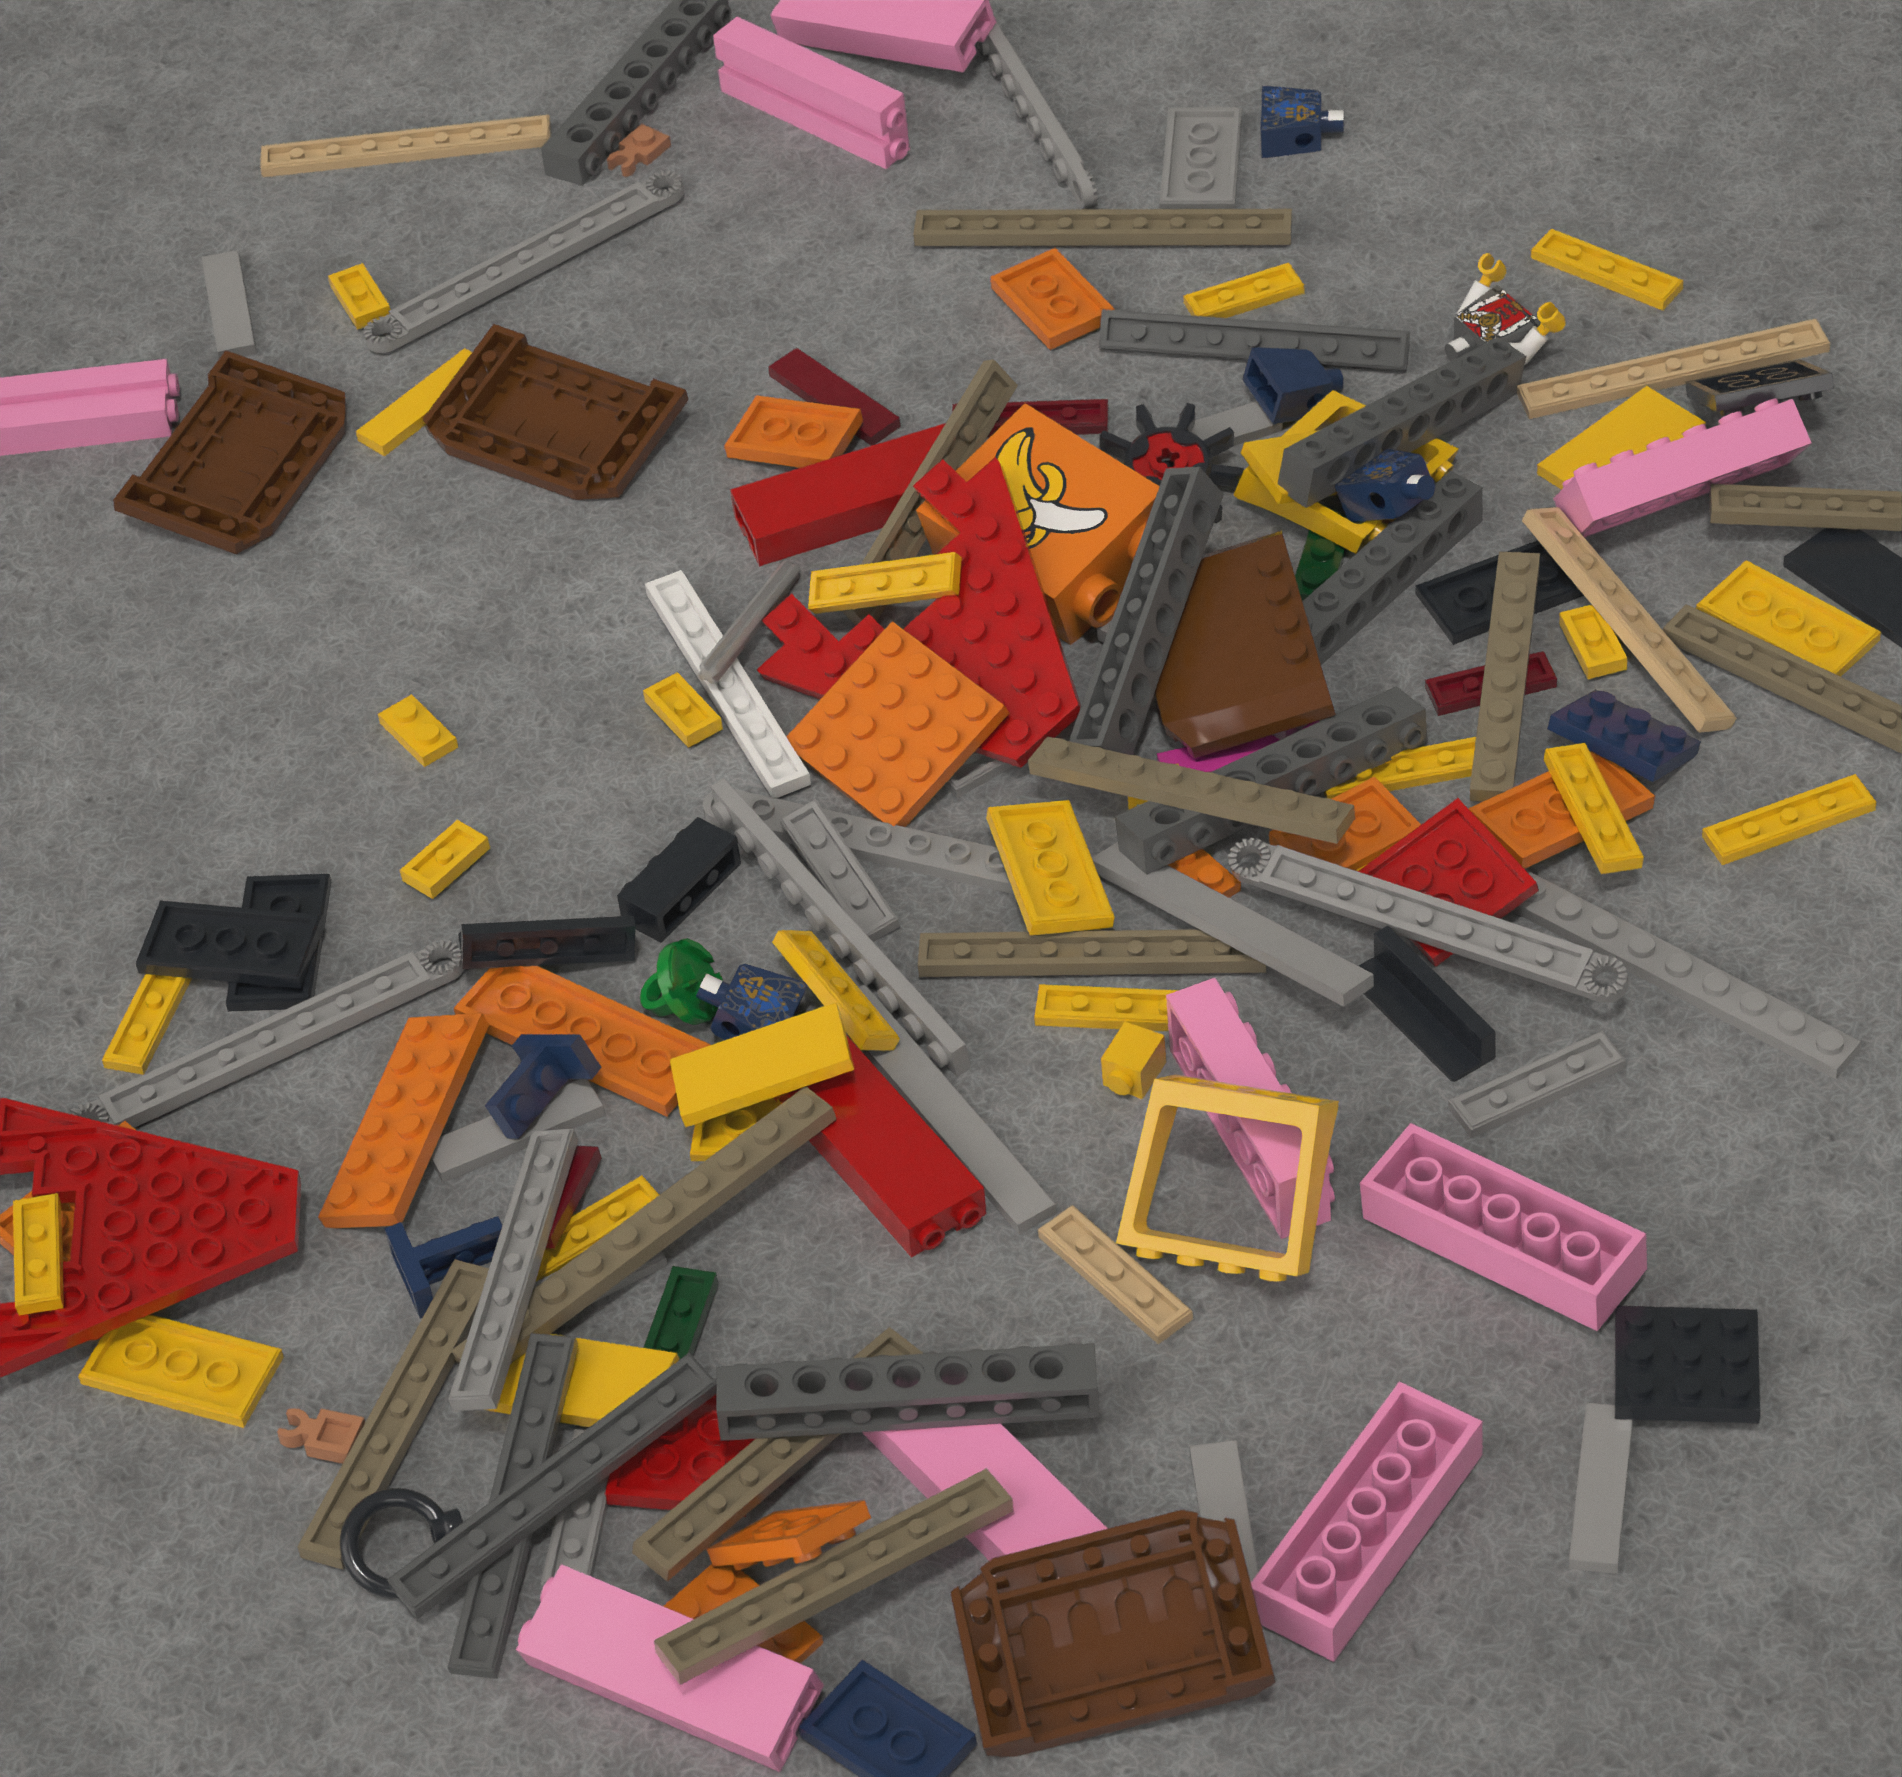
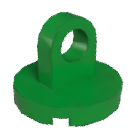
[640,938,723,1025]

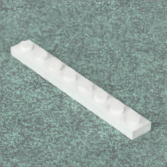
[645,570,811,798]

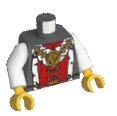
[1445,253,1565,364]

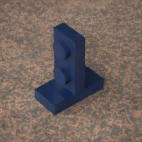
[485,1034,602,1139]
[384,1216,503,1319]

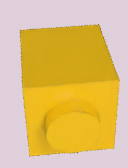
[1101,1022,1166,1099]

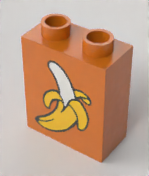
[916,403,1160,645]

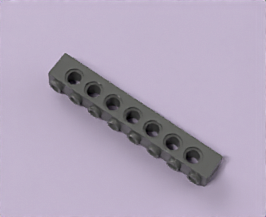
[541,0,731,186]
[1278,337,1527,508]
[1069,467,1223,755]
[1302,471,1483,665]
[1115,686,1428,875]
[716,1343,1099,1441]

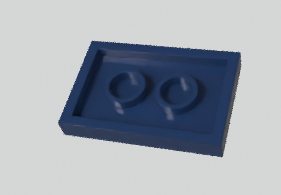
[1547,689,1701,782]
[799,1660,977,1777]

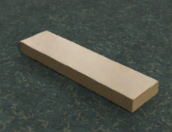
[1038,1205,1193,1344]

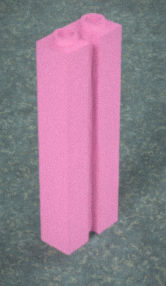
[770,0,996,73]
[713,17,910,169]
[0,359,180,456]
[862,1424,1108,1561]
[516,1564,824,1772]

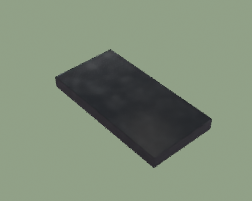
[1783,528,1902,648]
[1415,540,1584,645]
[226,874,332,1012]
[135,900,325,988]

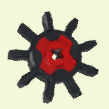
[1099,403,1244,524]

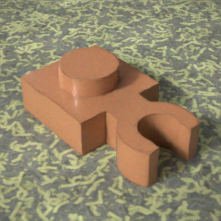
[607,124,671,177]
[277,1408,365,1464]

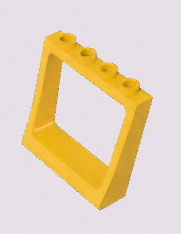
[1233,390,1459,554]
[1116,1075,1339,1281]

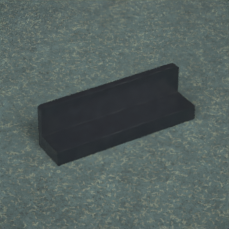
[458,916,636,969]
[1359,926,1496,1082]

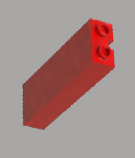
[730,423,946,567]
[774,1035,987,1258]

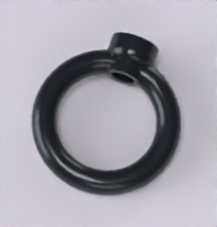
[340,1488,463,1599]

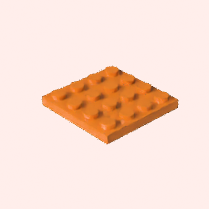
[786,621,1009,827]

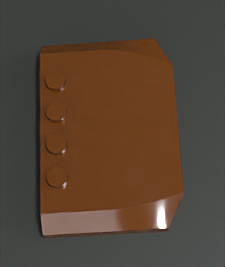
[422,324,689,500]
[113,350,346,554]
[1155,530,1336,758]
[950,1510,1276,1757]

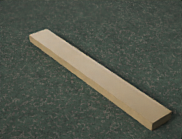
[260,115,551,177]
[1517,319,1830,419]
[1522,507,1737,733]

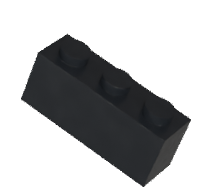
[617,817,741,943]

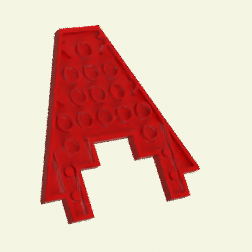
[756,457,1081,768]
[0,1098,301,1378]

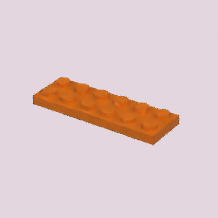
[454,966,711,1117]
[318,1013,489,1228]

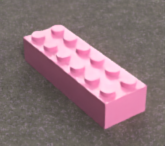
[1553,398,1811,537]
[1166,978,1335,1239]
[1360,1123,1647,1331]
[1251,1381,1482,1662]

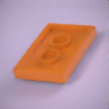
[990,248,1115,350]
[724,395,863,468]
[1269,776,1421,871]
[707,1500,871,1570]
[663,1564,823,1664]

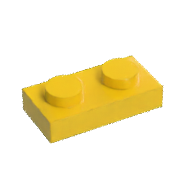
[328,263,390,330]
[1559,605,1627,679]
[643,672,723,748]
[378,694,458,767]
[400,819,490,899]

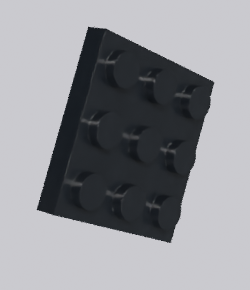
[1685,359,1834,416]
[1615,1306,1760,1424]

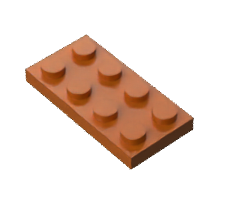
[1468,751,1655,869]

